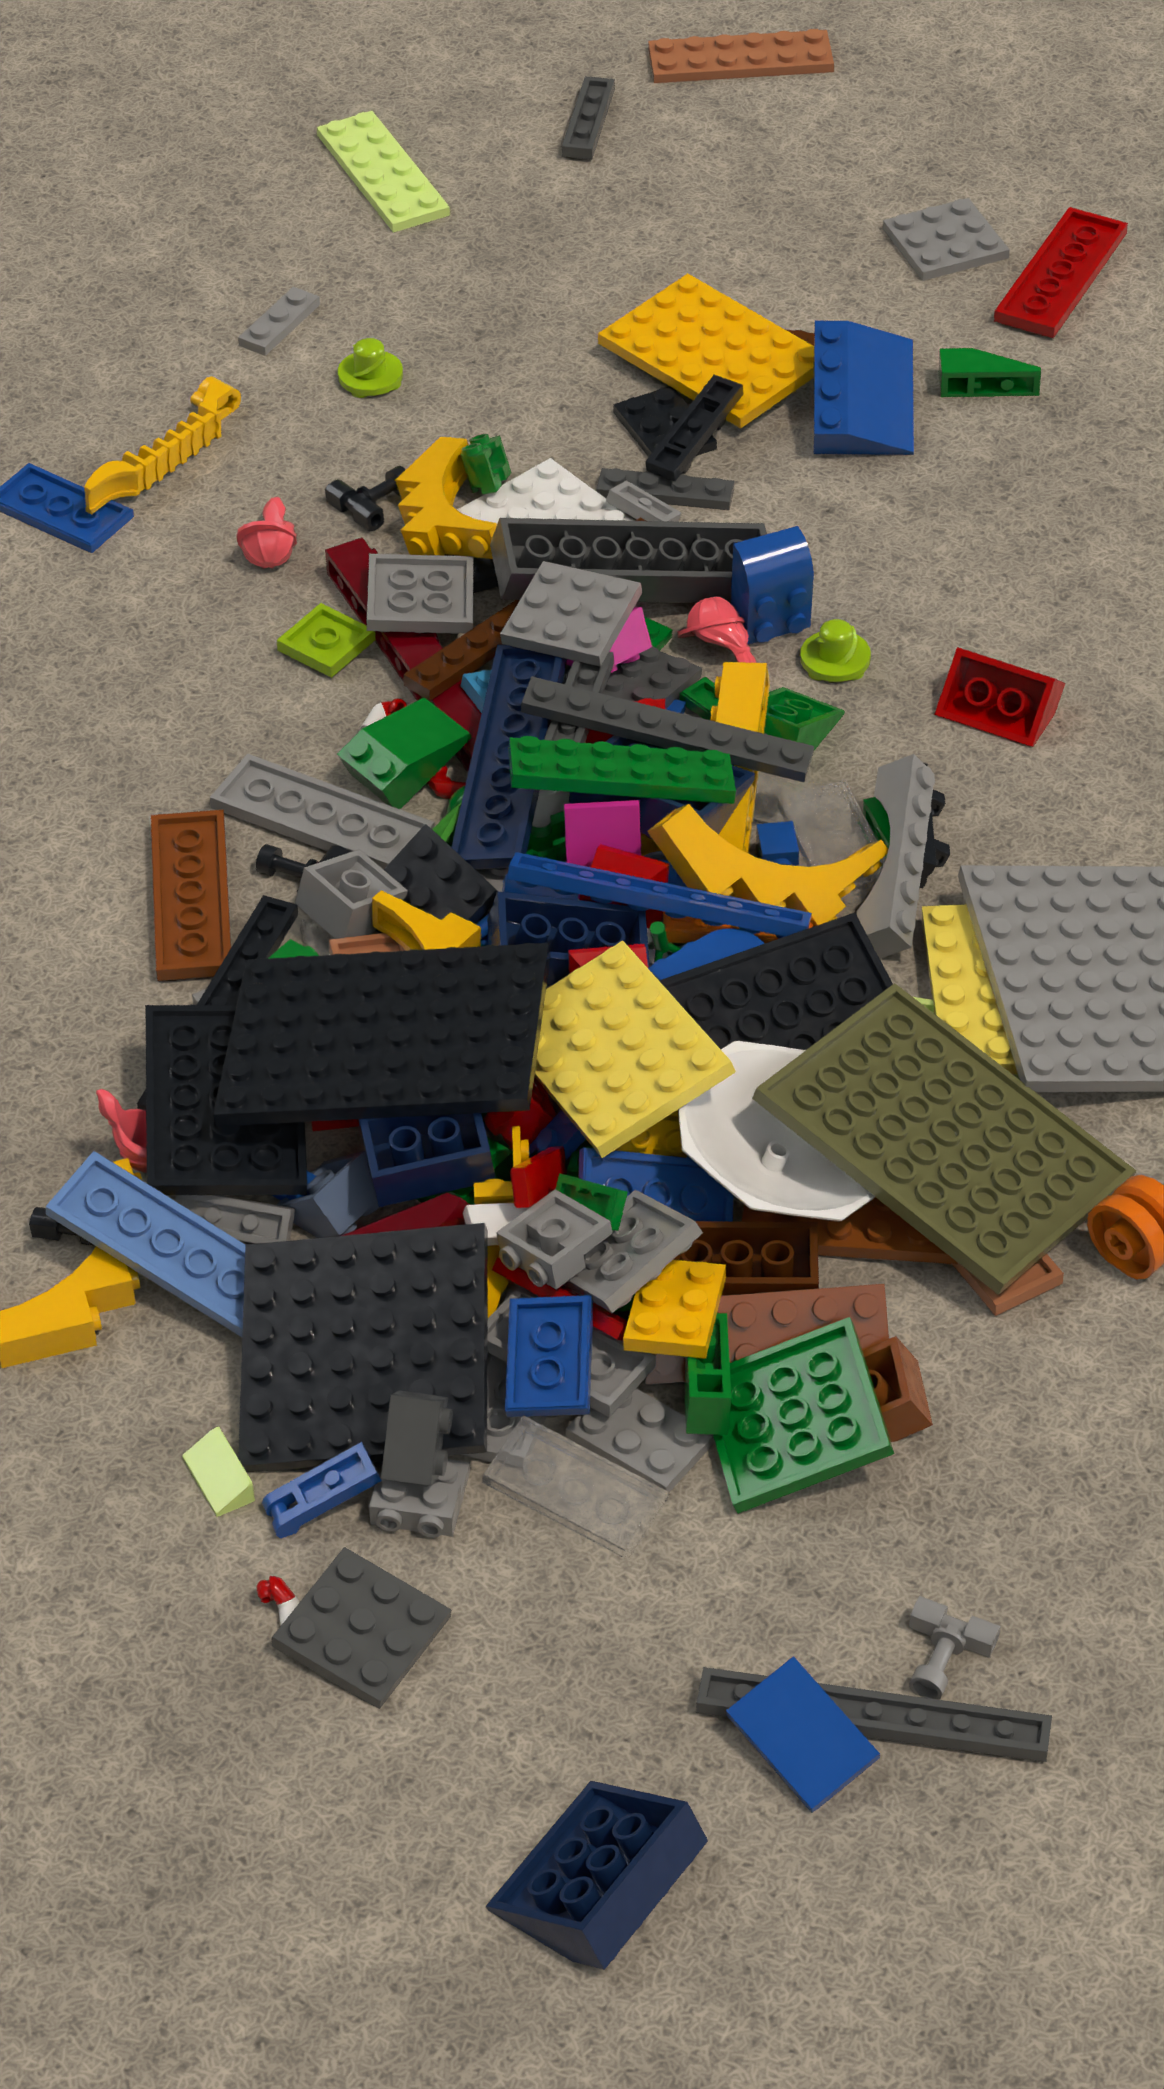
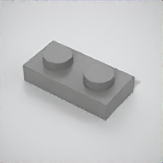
[606,480,681,522]

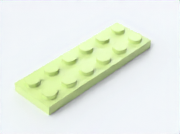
[317,111,450,233]

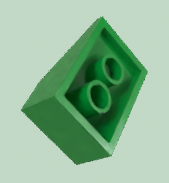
[764,687,845,750]
[337,697,472,809]

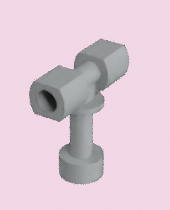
[909,1596,1001,1700]

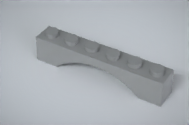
[857,754,935,958]

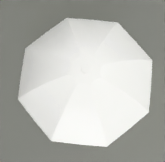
[678,1041,875,1221]

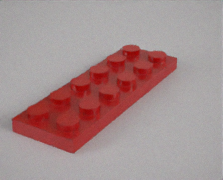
[994,207,1128,339]

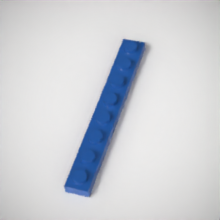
[507,852,812,939]

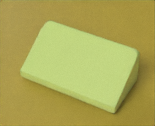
[182,1426,255,1517]

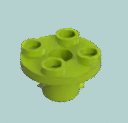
[338,338,403,398]
[800,619,871,682]

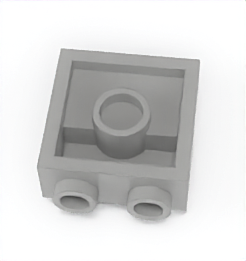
[496,1189,613,1289]
[369,1459,470,1538]

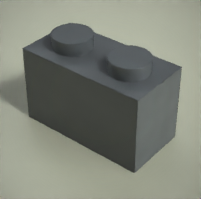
[381,1391,453,1486]

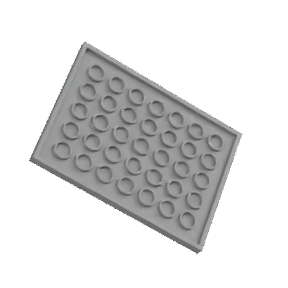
[958,865,1164,1092]

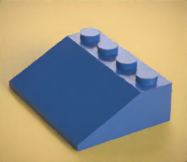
[814,321,914,455]

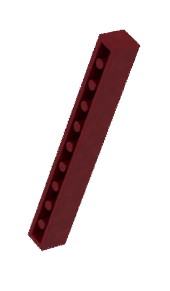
[325,537,482,772]

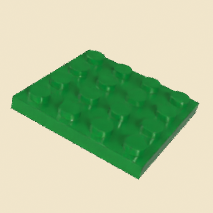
[713,1317,895,1514]

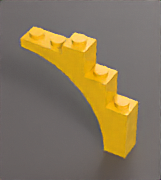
[395,437,497,559]
[647,804,888,927]
[372,890,481,951]
[0,1158,142,1368]

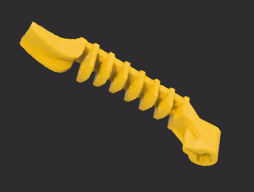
[84,376,241,515]

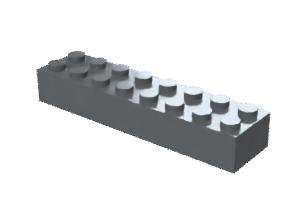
[490,518,767,603]

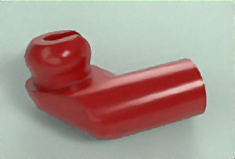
[427,765,466,799]

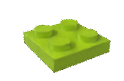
[277,603,375,678]

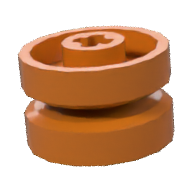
[1087,1175,1164,1280]

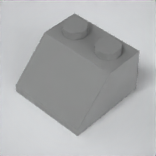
[295,849,408,939]

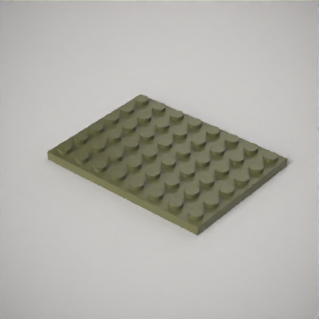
[752,983,1136,1295]

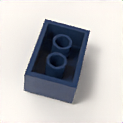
[359,1113,496,1207]

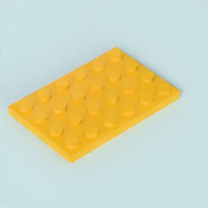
[598,273,814,429]

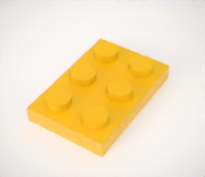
[623,1260,726,1359]

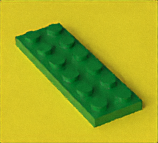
[508,736,736,804]

